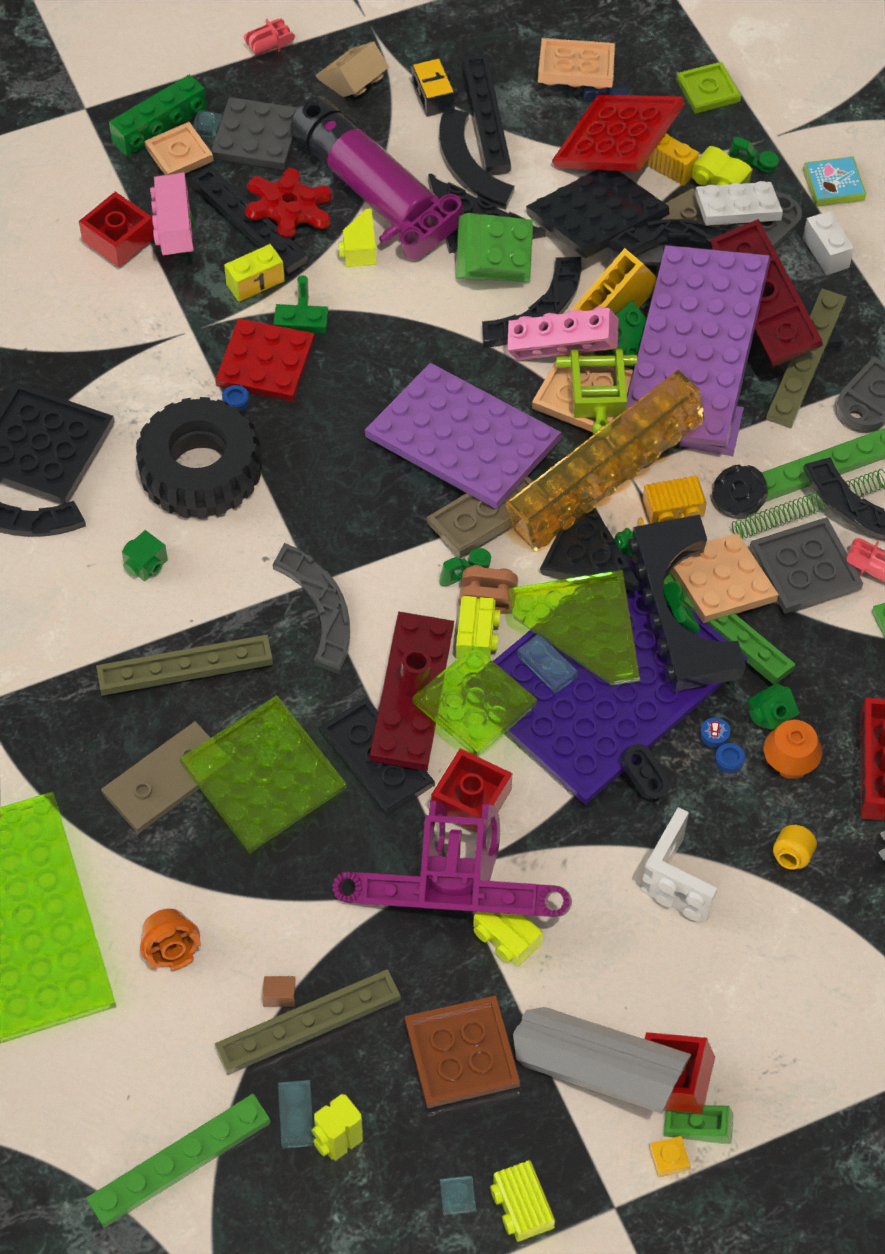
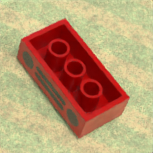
[860,698,885,821]

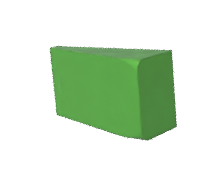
[664,1105,733,1144]

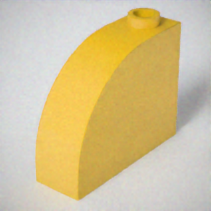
[572,248,657,314]

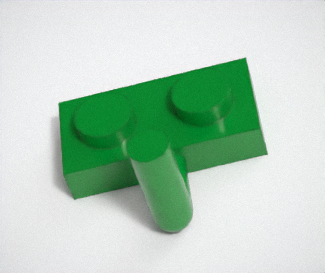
[273,275,329,334]

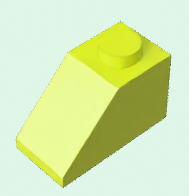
[338,208,376,267]

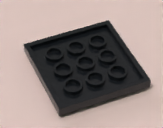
[526,170,670,259]
[0,383,115,504]

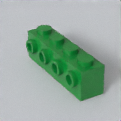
[109,74,207,157]

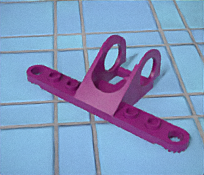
[332,801,572,917]

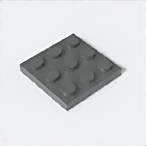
[211,97,298,170]
[750,517,863,614]

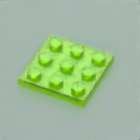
[413,645,537,756]

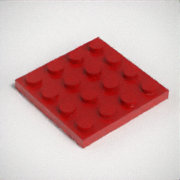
[552,95,685,172]

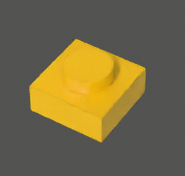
[650,1136,691,1178]

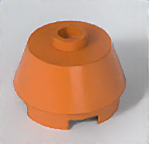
[764,720,823,779]
[140,908,201,970]

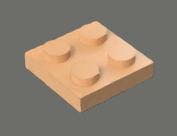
[145,122,213,175]

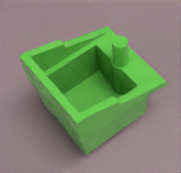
[456,213,533,282]

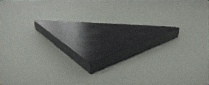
[428,174,546,254]
[540,488,641,591]

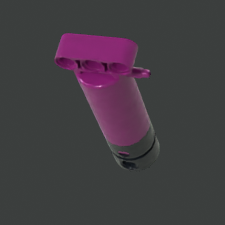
[290,96,464,260]

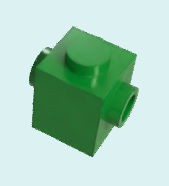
[122,530,168,582]
[747,684,800,730]

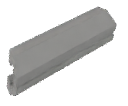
[513,1007,691,1114]

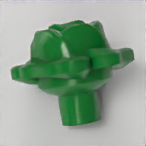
[614,528,633,558]

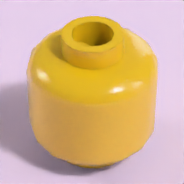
[773,825,817,869]

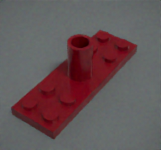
[710,219,823,367]
[369,611,454,771]

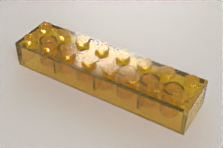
[506,369,705,552]

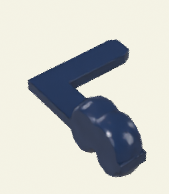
[583,86,629,102]

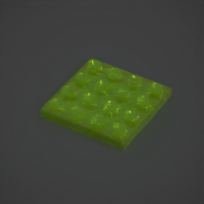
[180,695,347,853]

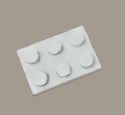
[695,181,783,225]

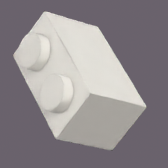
[803,211,854,276]

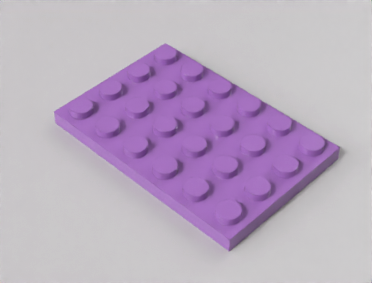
[365,363,561,509]

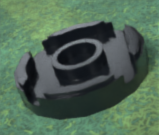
[713,464,768,518]

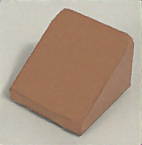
[263,976,295,1007]

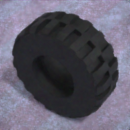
[136,397,262,519]

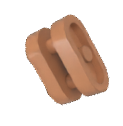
[458,565,519,614]

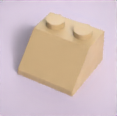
[316,42,389,97]

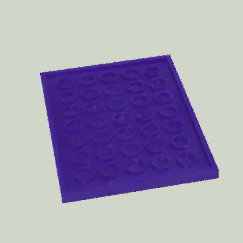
[461,553,747,805]

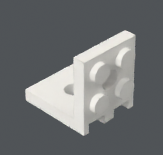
[641,807,718,924]

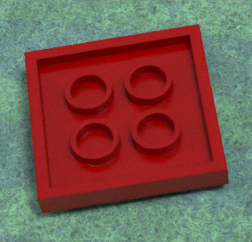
[215,318,315,402]

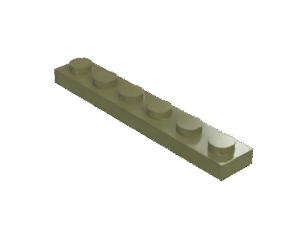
[766,289,847,429]
[96,635,273,696]
[214,969,401,1075]

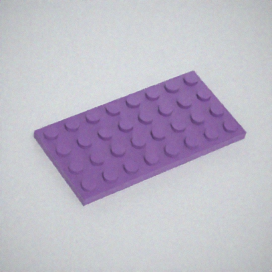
[619,245,770,447]

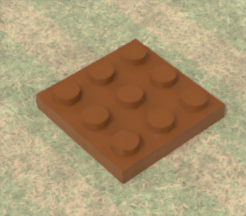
[405,996,520,1109]

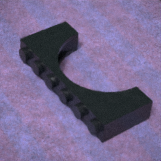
[628,514,746,692]

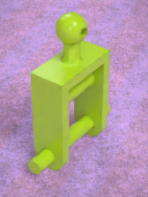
[556,348,637,439]

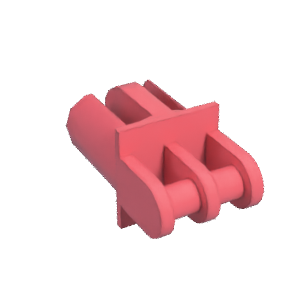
[243,18,295,56]
[846,538,885,582]

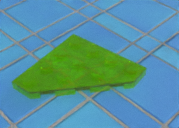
[509,570,640,685]

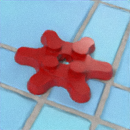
[245,168,332,237]

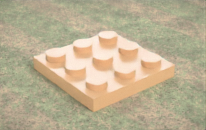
[538,38,615,89]
[532,352,634,432]
[670,533,779,623]

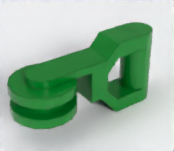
[728,137,779,173]
[439,548,491,586]
[663,582,700,634]

